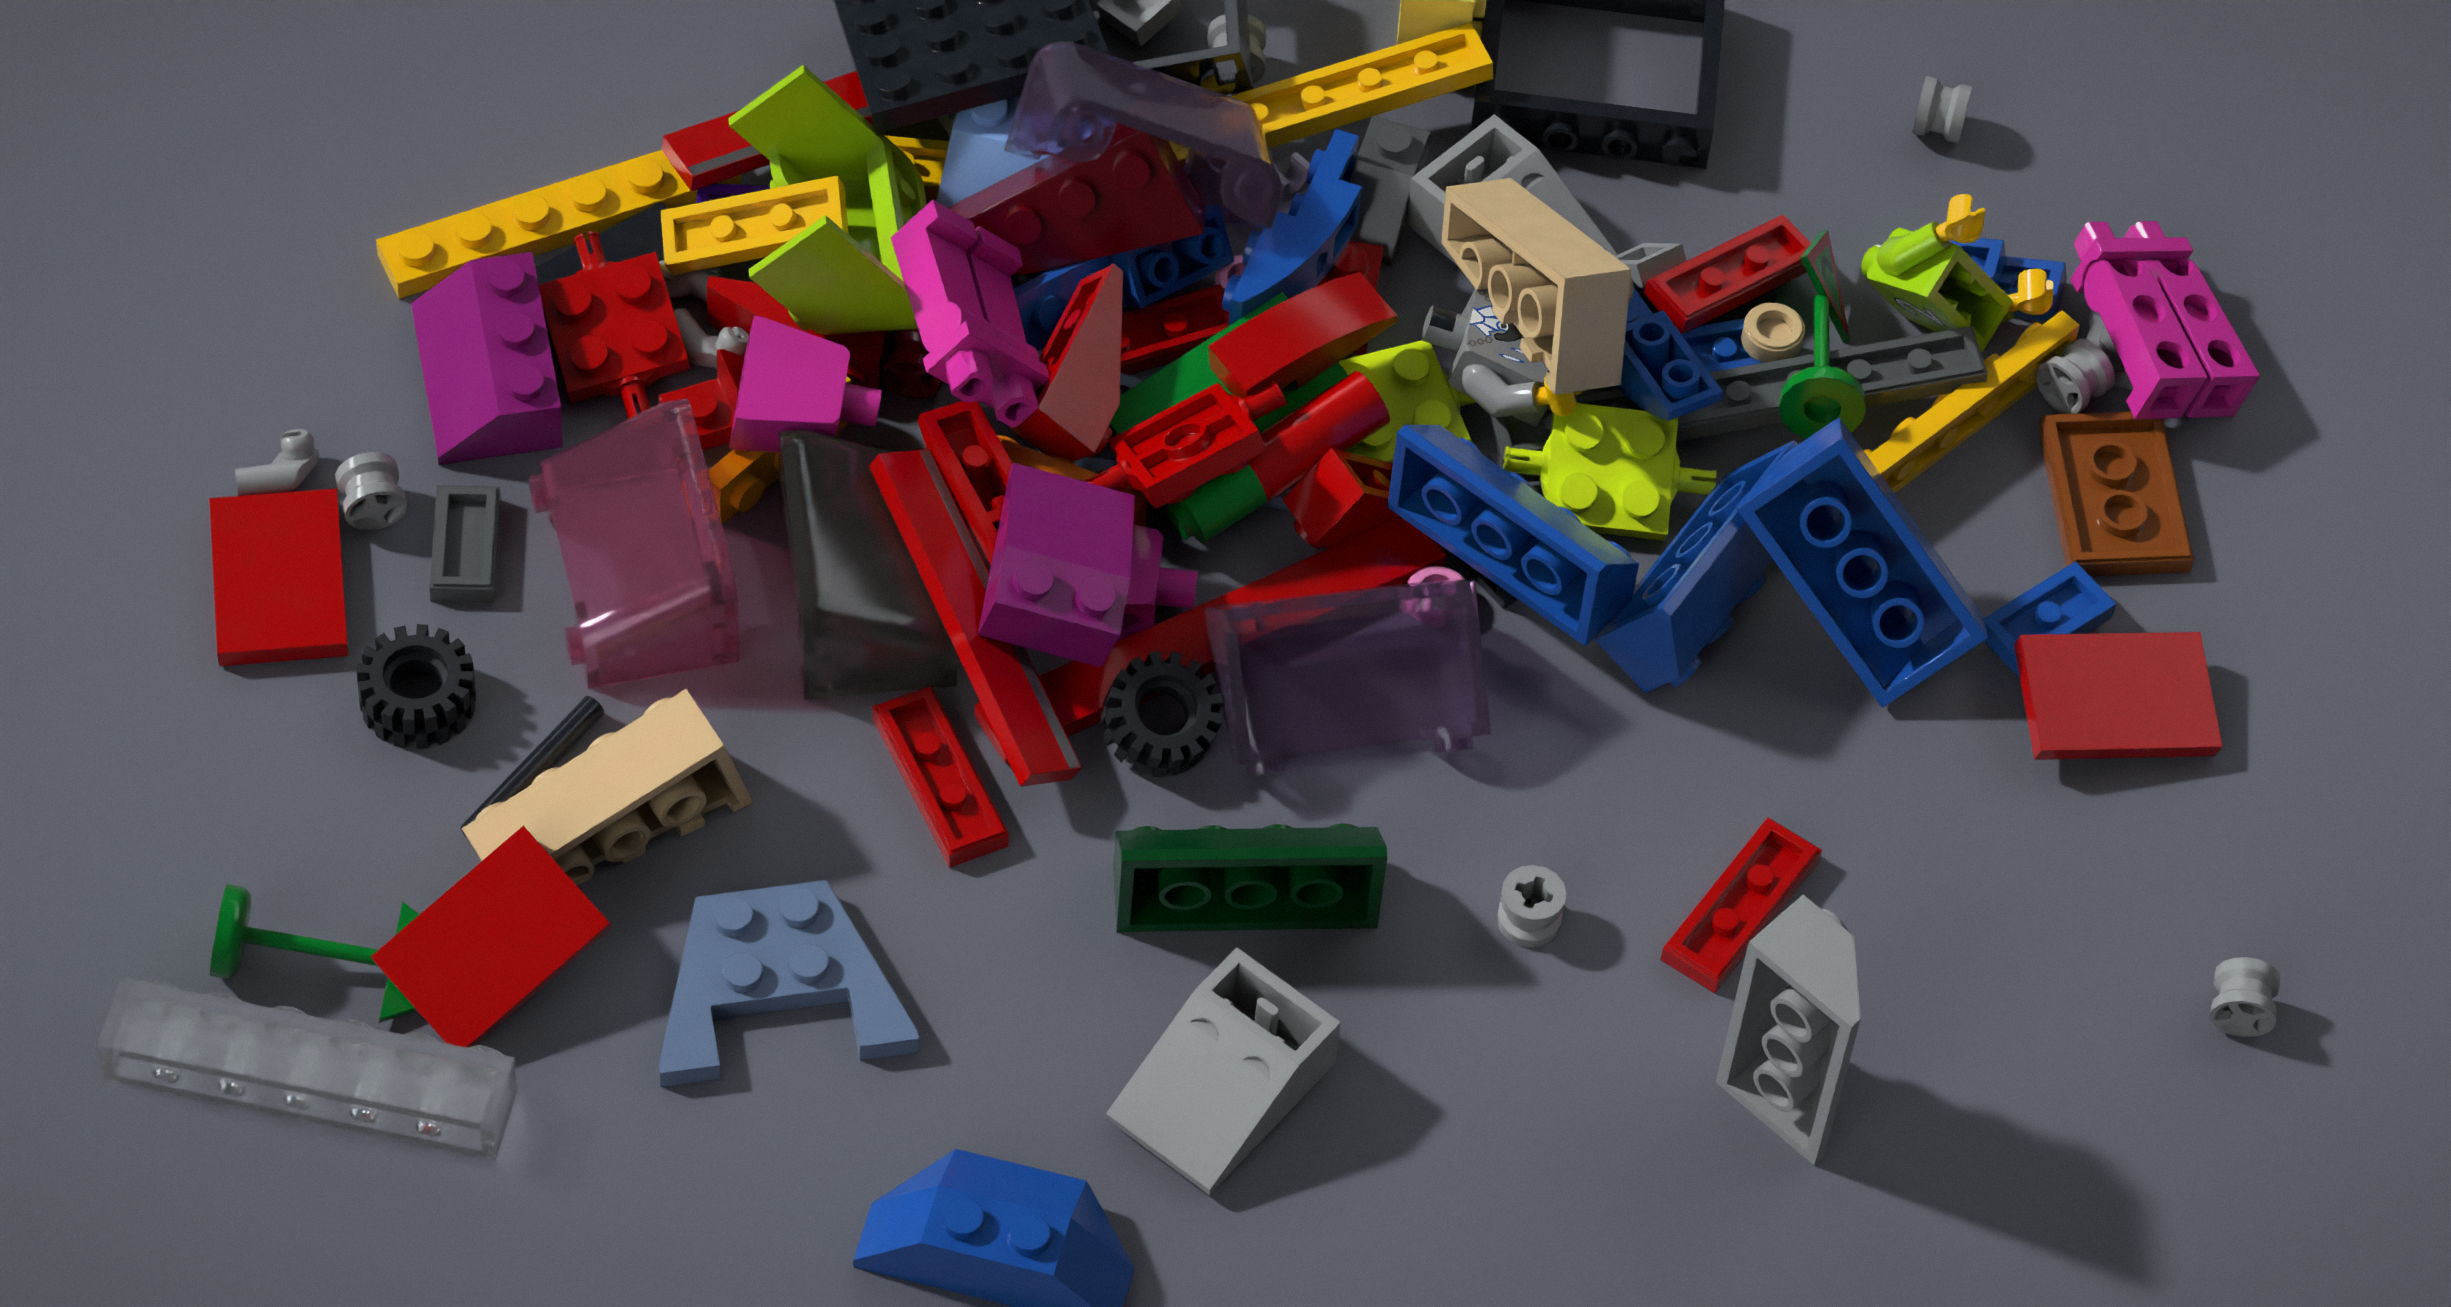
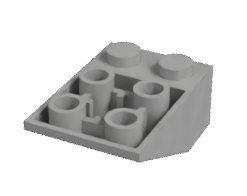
[1405,114,1618,266]
[1105,947,1341,1195]

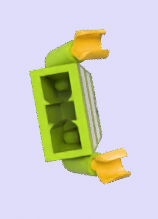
[1861,194,2054,353]

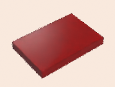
[209,488,349,667]
[2014,632,2222,760]
[371,825,612,1059]

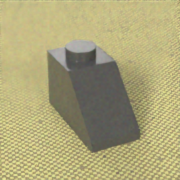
[1350,116,1430,266]

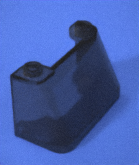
[778,429,960,700]

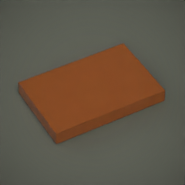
[2038,411,2194,576]

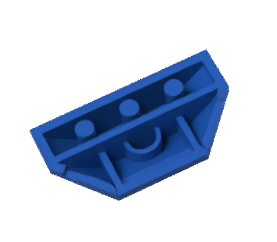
[853,1149,1135,1307]

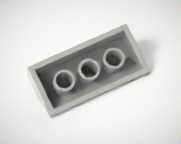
[1716,894,1861,1166]

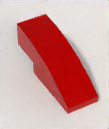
[1208,272,1397,399]

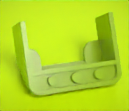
[728,65,927,335]

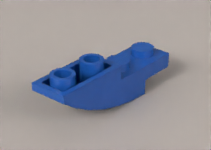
[1222,129,1362,326]
[1013,204,1235,351]
[1604,248,1723,421]

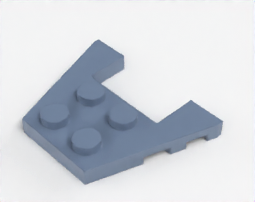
[659,880,919,1087]

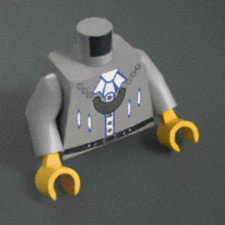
[1421,289,1583,427]

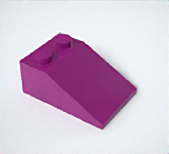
[978,463,1135,667]

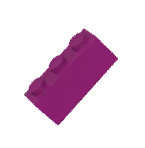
[411,252,563,465]

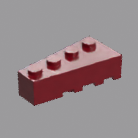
[948,106,1207,278]

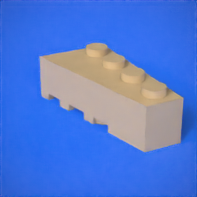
[1441,178,1634,395]
[461,689,753,885]

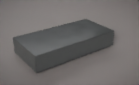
[429,485,501,602]

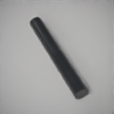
[460,696,604,838]

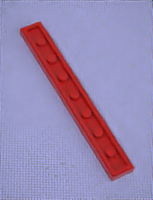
[974,517,1447,764]

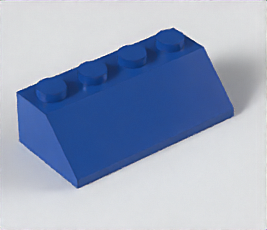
[1736,417,1988,708]
[1387,425,1639,647]
[1594,440,1798,693]

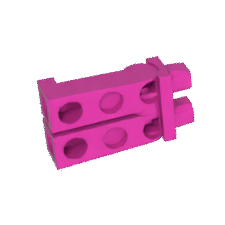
[891,200,1050,428]
[2070,221,2260,419]

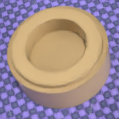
[1741,303,1805,363]

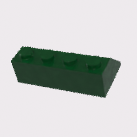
[1113,823,1388,932]

